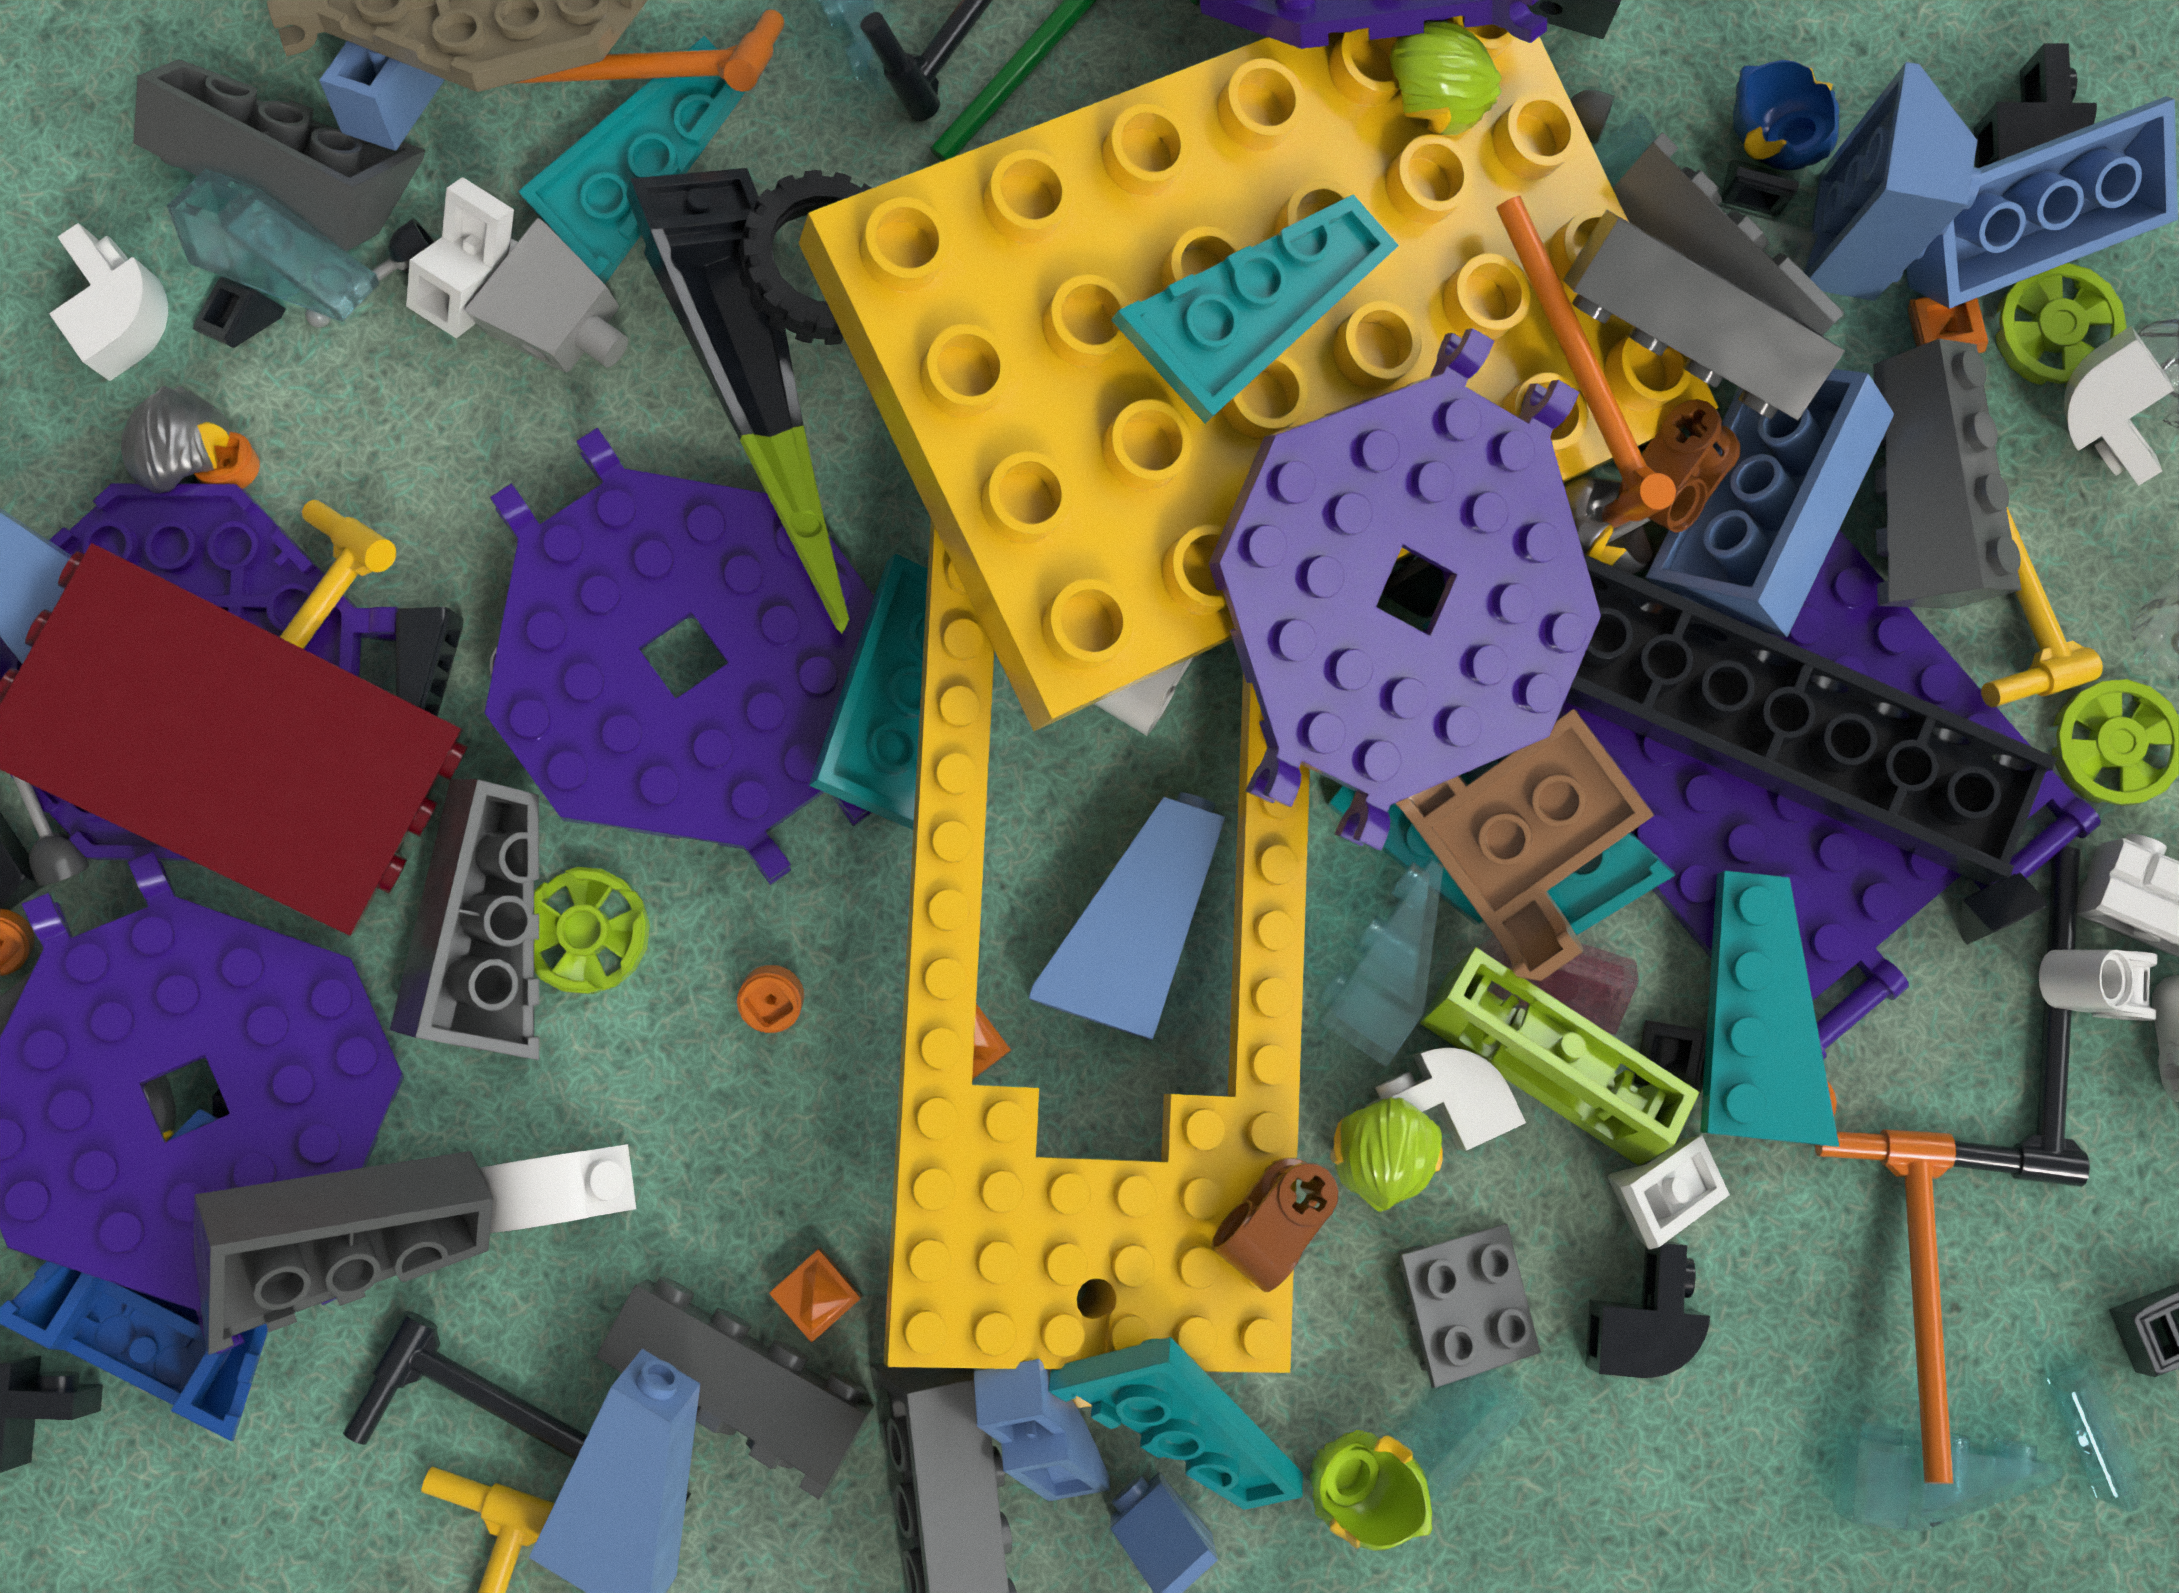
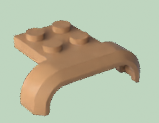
[1396,709,1654,981]

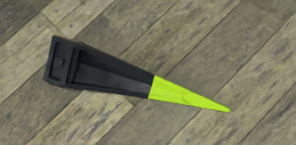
[626,168,849,633]

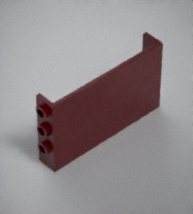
[0,543,468,936]

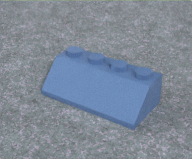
[1804,62,1981,301]
[1906,96,2178,309]
[1646,369,1894,638]

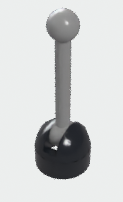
[305,218,434,328]

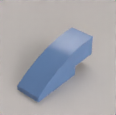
[974,1359,1111,1501]

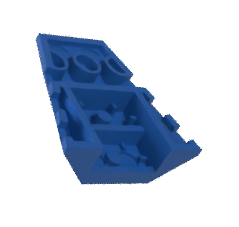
[0,1109,268,1441]

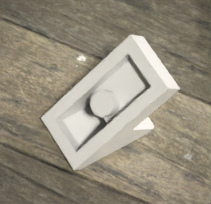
[1607,1135,1730,1249]

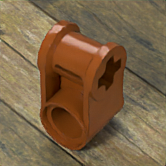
[1619,399,1741,533]
[1211,1157,1339,1292]

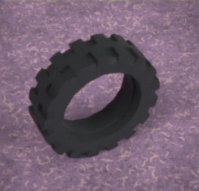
[738,170,872,345]

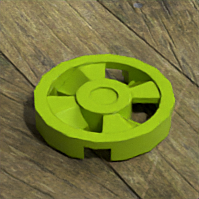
[1995,263,2127,387]
[2051,679,2179,806]
[534,867,650,994]

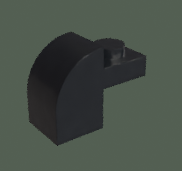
[1974,43,2097,168]
[1585,1241,1710,1378]
[0,1356,103,1473]

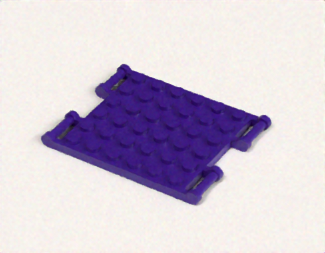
[1556,530,2101,1060]

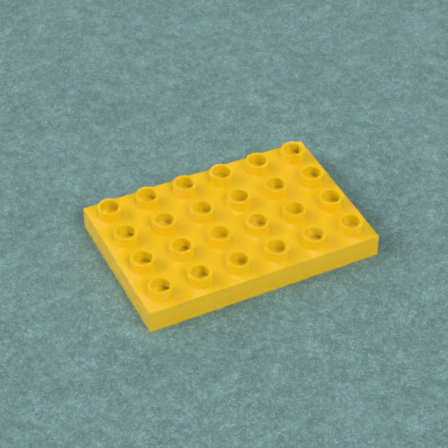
[798,16,1718,731]

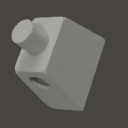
[464,218,628,373]

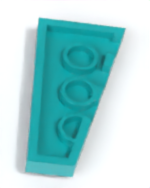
[1111,194,1399,424]
[1700,871,1839,1147]

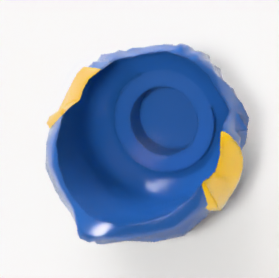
[1733,60,1840,170]

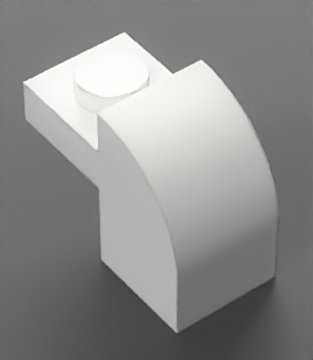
[406,177,518,338]
[49,223,168,381]
[2064,326,2174,486]
[1366,1048,1526,1151]
[479,1144,636,1233]

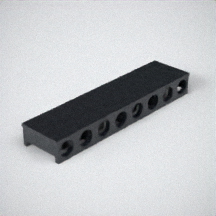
[1564,554,2057,885]

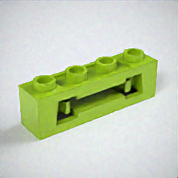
[1420,947,1700,1166]

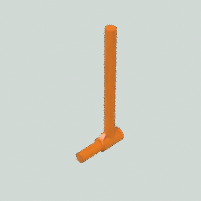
[512,10,785,92]
[1496,196,1676,528]
[1815,1129,1956,1484]

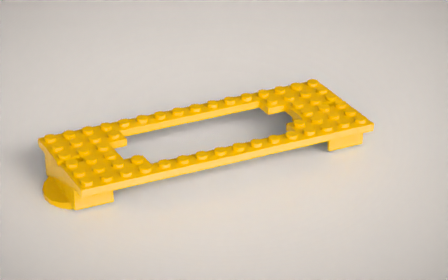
[883,520,1310,1408]

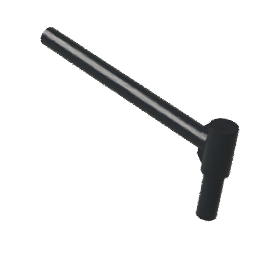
[860,0,992,121]
[1953,847,2090,1187]
[343,1311,692,1506]

